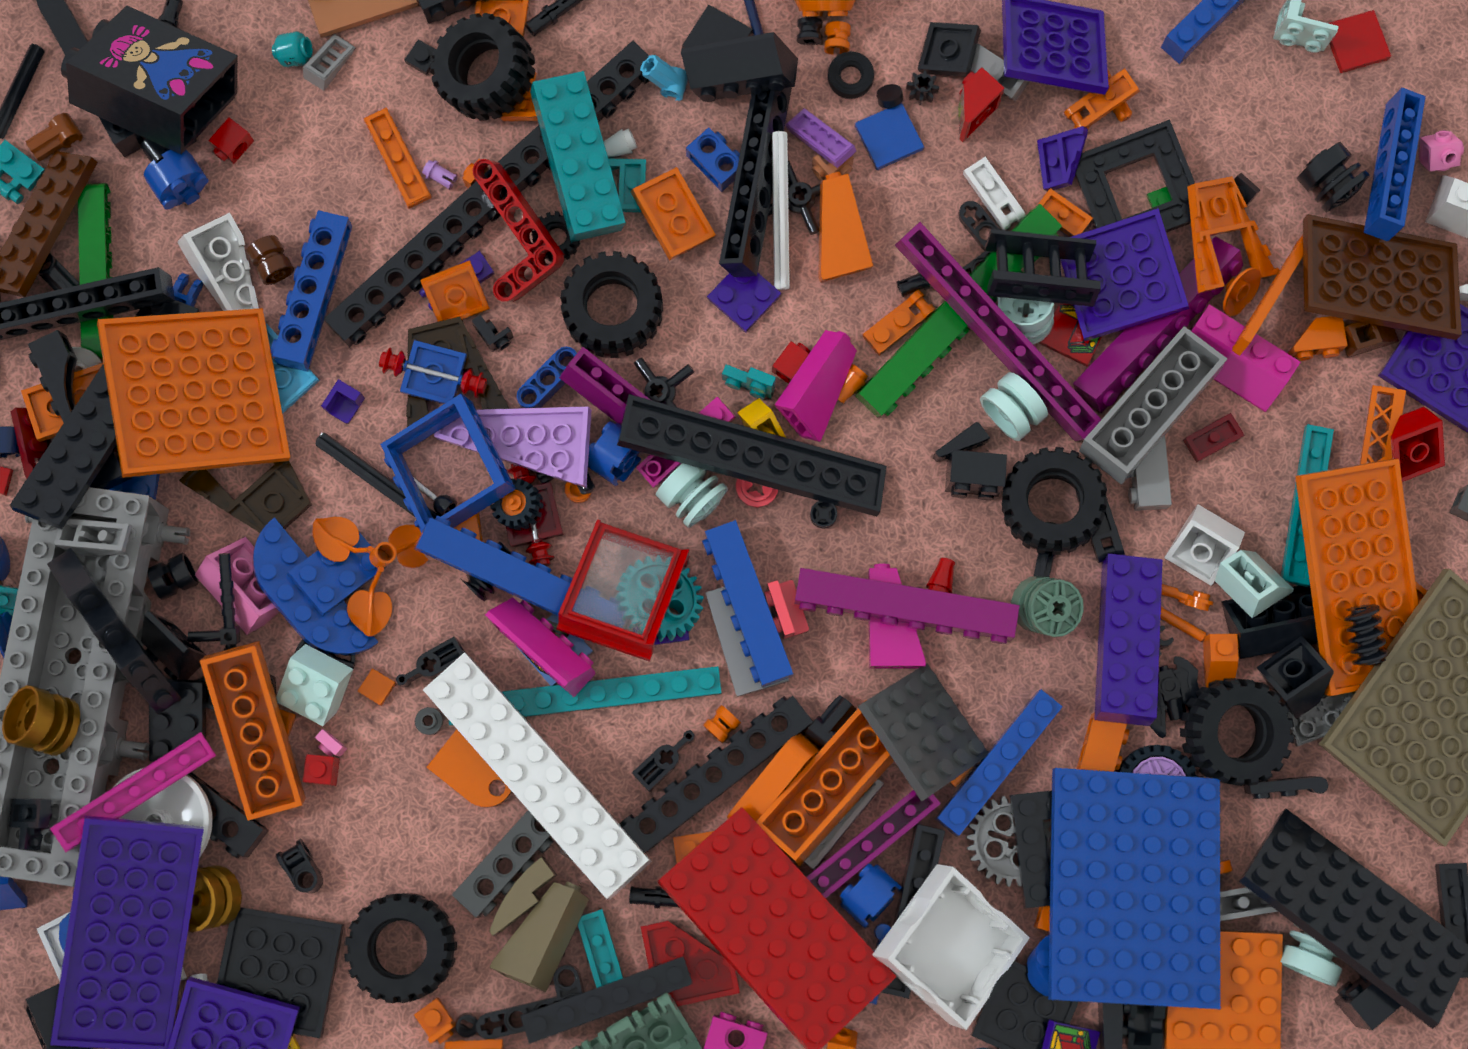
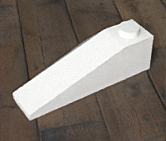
[177,213,259,311]

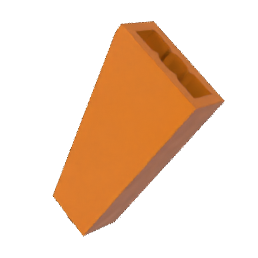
[819,172,873,282]

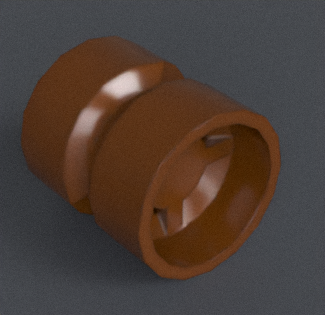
[246,235,294,285]

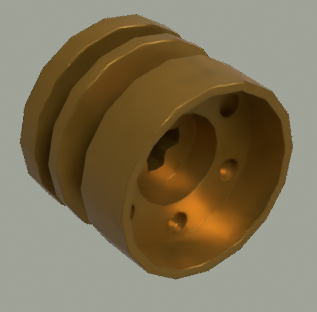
[2,686,80,756]

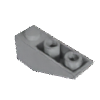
[970,44,1030,102]

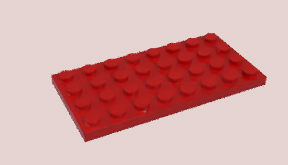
[658,807,897,1049]

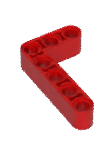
[472,159,564,302]

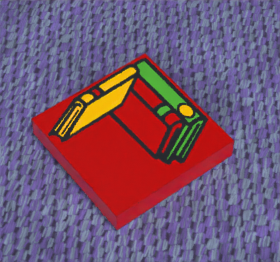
[1039,303,1102,367]

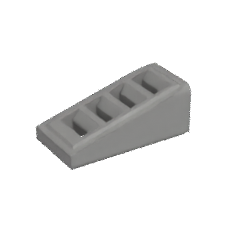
[303,34,356,91]

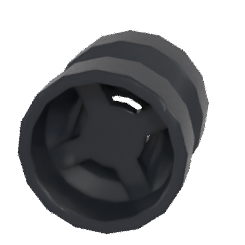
[810,501,837,529]

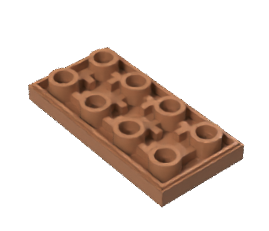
[308,0,419,38]

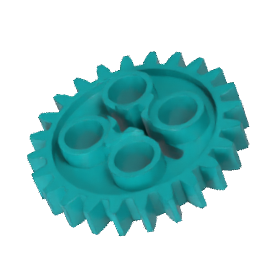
[615,555,704,642]

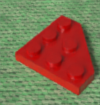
[641,921,740,1006]

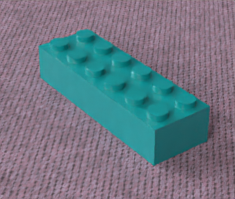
[530,71,626,242]

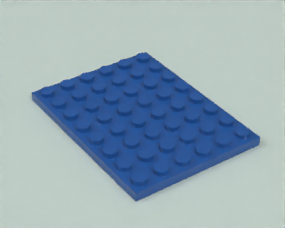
[1048,768,1220,1009]

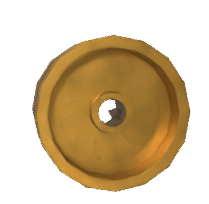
[188,865,242,932]

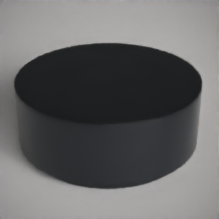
[876,84,903,108]

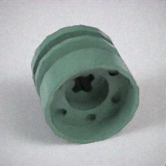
[1011,576,1084,637]

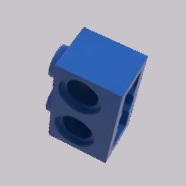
[686,127,740,192]

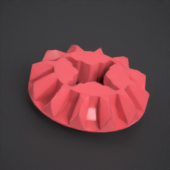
[736,479,778,508]

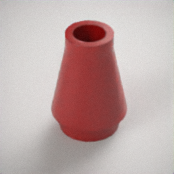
[926,558,955,593]

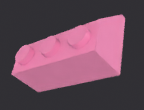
[195,537,279,635]

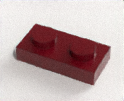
[1183,413,1245,463]

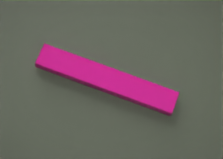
[50,732,216,852]

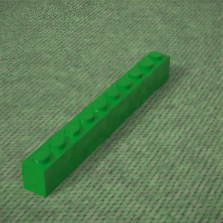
[854,204,1062,418]

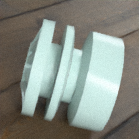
[997,297,1054,344]
[656,463,728,528]
[1280,923,1343,987]

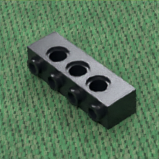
[187,772,269,858]

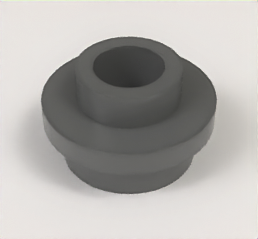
[415,707,443,735]

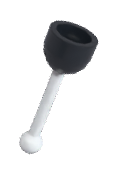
[413,477,457,516]

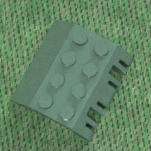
[572,992,703,1049]

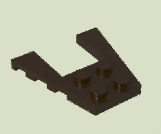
[406,317,510,427]
[179,461,312,533]

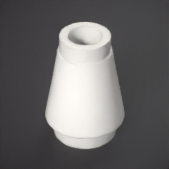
[603,129,637,159]

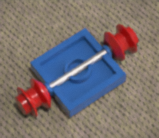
[379,340,487,404]

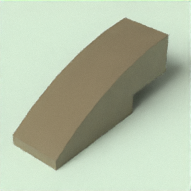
[490,857,558,936]

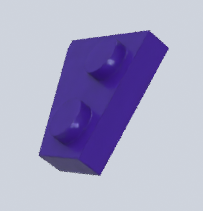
[1037,126,1088,191]

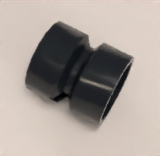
[147,553,199,600]

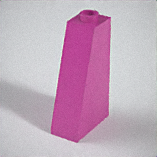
[775,330,857,442]
[868,564,926,669]

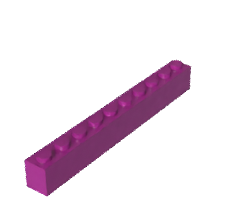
[895,222,1102,441]

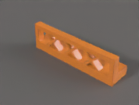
[1360,385,1406,464]

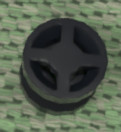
[797,17,823,45]

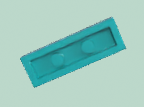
[577,909,624,988]

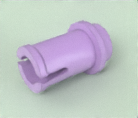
[422,160,458,190]

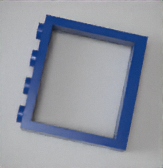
[380,394,516,533]

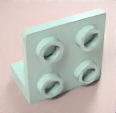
[1273,0,1338,52]

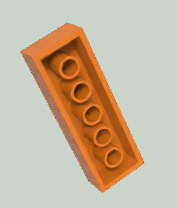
[200,641,306,821]
[756,700,894,867]

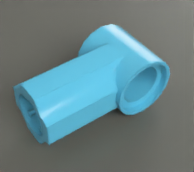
[640,55,688,101]

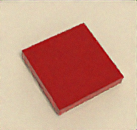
[1328,10,1391,73]

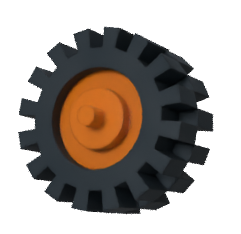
[490,478,544,530]

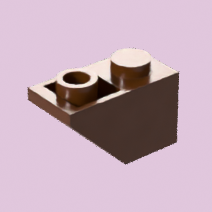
[1345,322,1399,358]

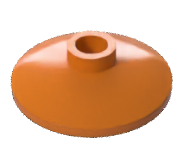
[1223,267,1261,316]

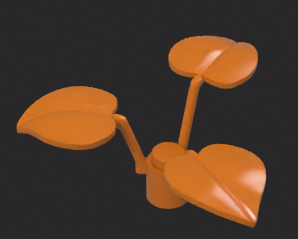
[312,516,429,637]

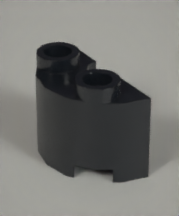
[1122,1004,1166,1049]

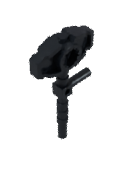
[188,553,277,710]

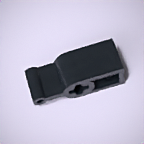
[396,636,464,688]
[632,730,696,792]

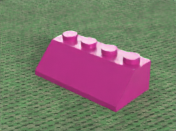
[1191,304,1301,412]
[485,597,596,697]

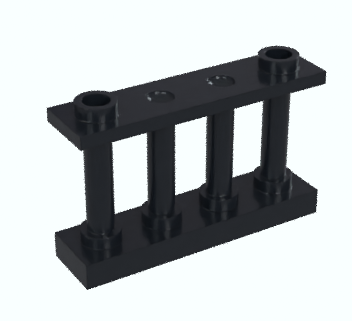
[985,229,1101,307]

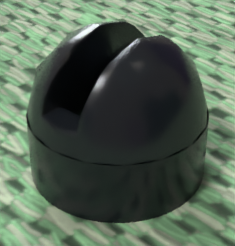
[455,1013,477,1038]

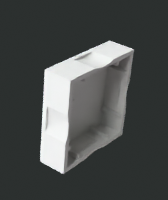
[872,864,1030,1030]

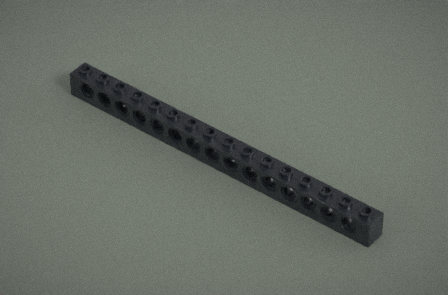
[324,40,650,347]

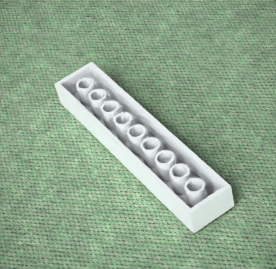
[423,652,652,900]

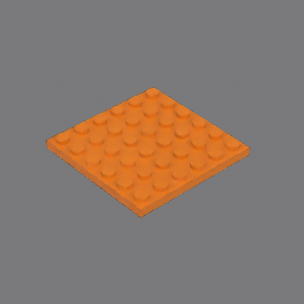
[97,308,290,478]

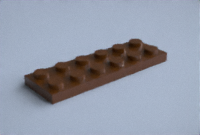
[0,151,98,297]

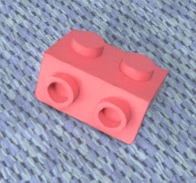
[764,580,809,639]

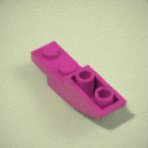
[636,397,736,488]

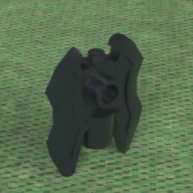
[1150,656,1199,738]

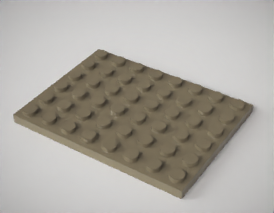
[1319,569,1468,847]

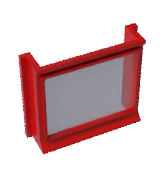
[557,519,690,662]

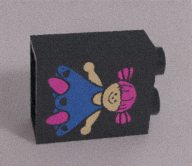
[61,5,238,154]

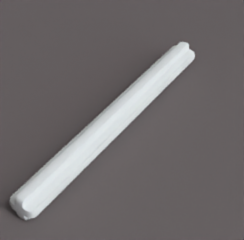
[772,131,790,290]

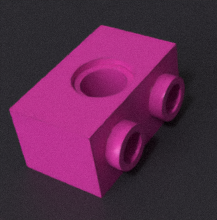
[704,1012,768,1049]

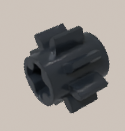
[906,70,939,105]

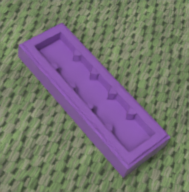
[786,108,857,168]

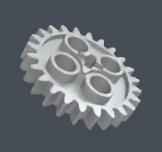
[966,796,1051,887]

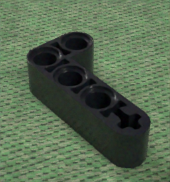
[476,964,584,1039]

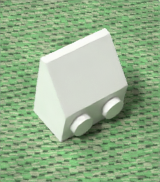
[1164,504,1245,586]

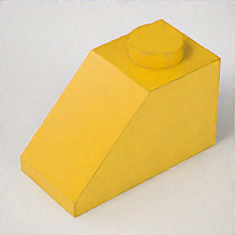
[737,398,786,438]

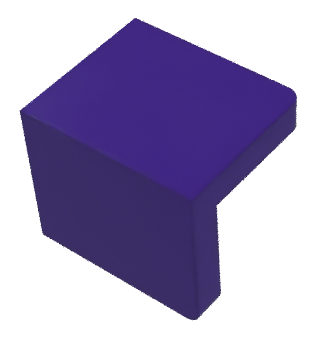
[321,379,365,424]

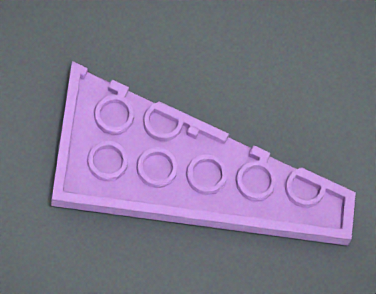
[434,406,592,488]

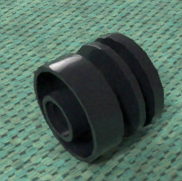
[1297,142,1370,213]

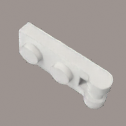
[963,157,1026,231]

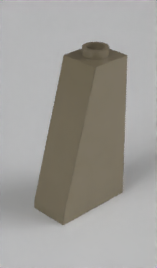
[490,882,589,993]

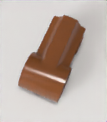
[25,113,83,162]

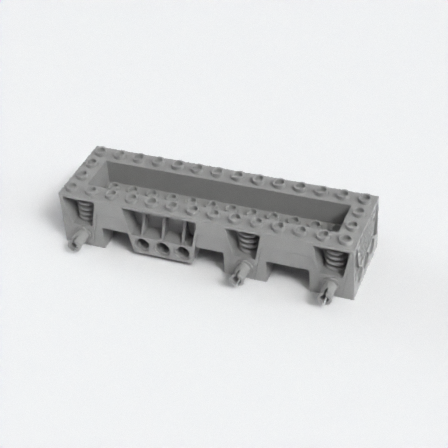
[0,487,190,887]

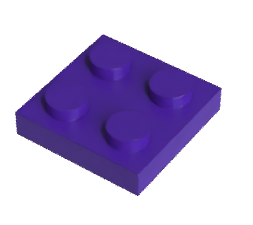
[707,273,781,333]

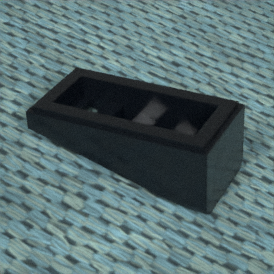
[933,422,990,462]

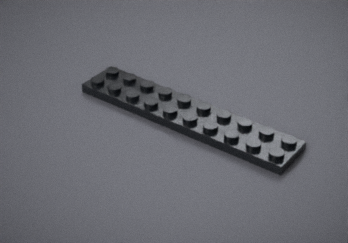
[10,300,200,530]
[617,394,887,517]

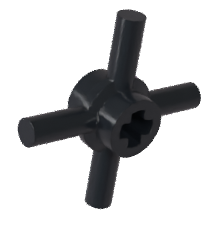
[768,161,820,235]
[634,358,695,407]

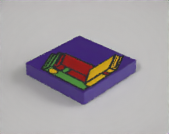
[1042,1020,1100,1049]

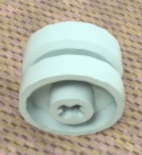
[980,372,1048,441]

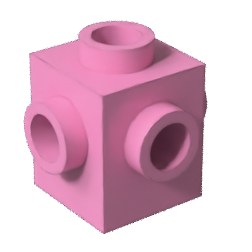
[1419,131,1464,172]

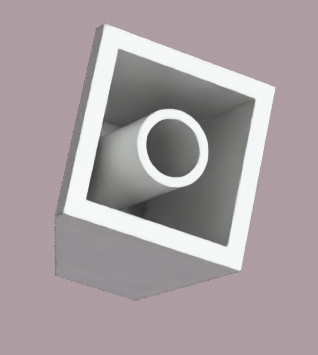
[1425,175,1468,238]

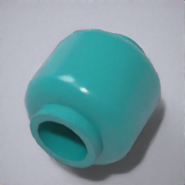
[272,31,313,68]

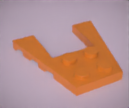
[1187,176,1279,293]

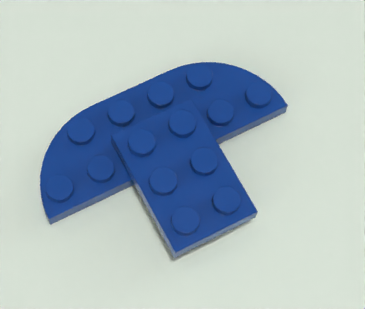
[253,517,387,656]

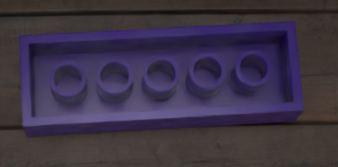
[1094,554,1163,726]

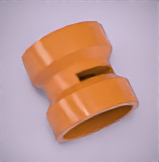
[824,21,851,55]
[703,705,741,744]

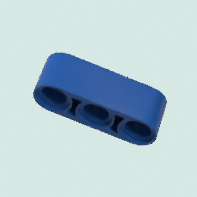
[516,347,577,408]

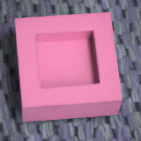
[315,729,348,757]

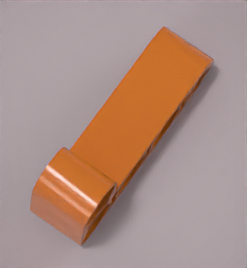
[727,733,820,822]

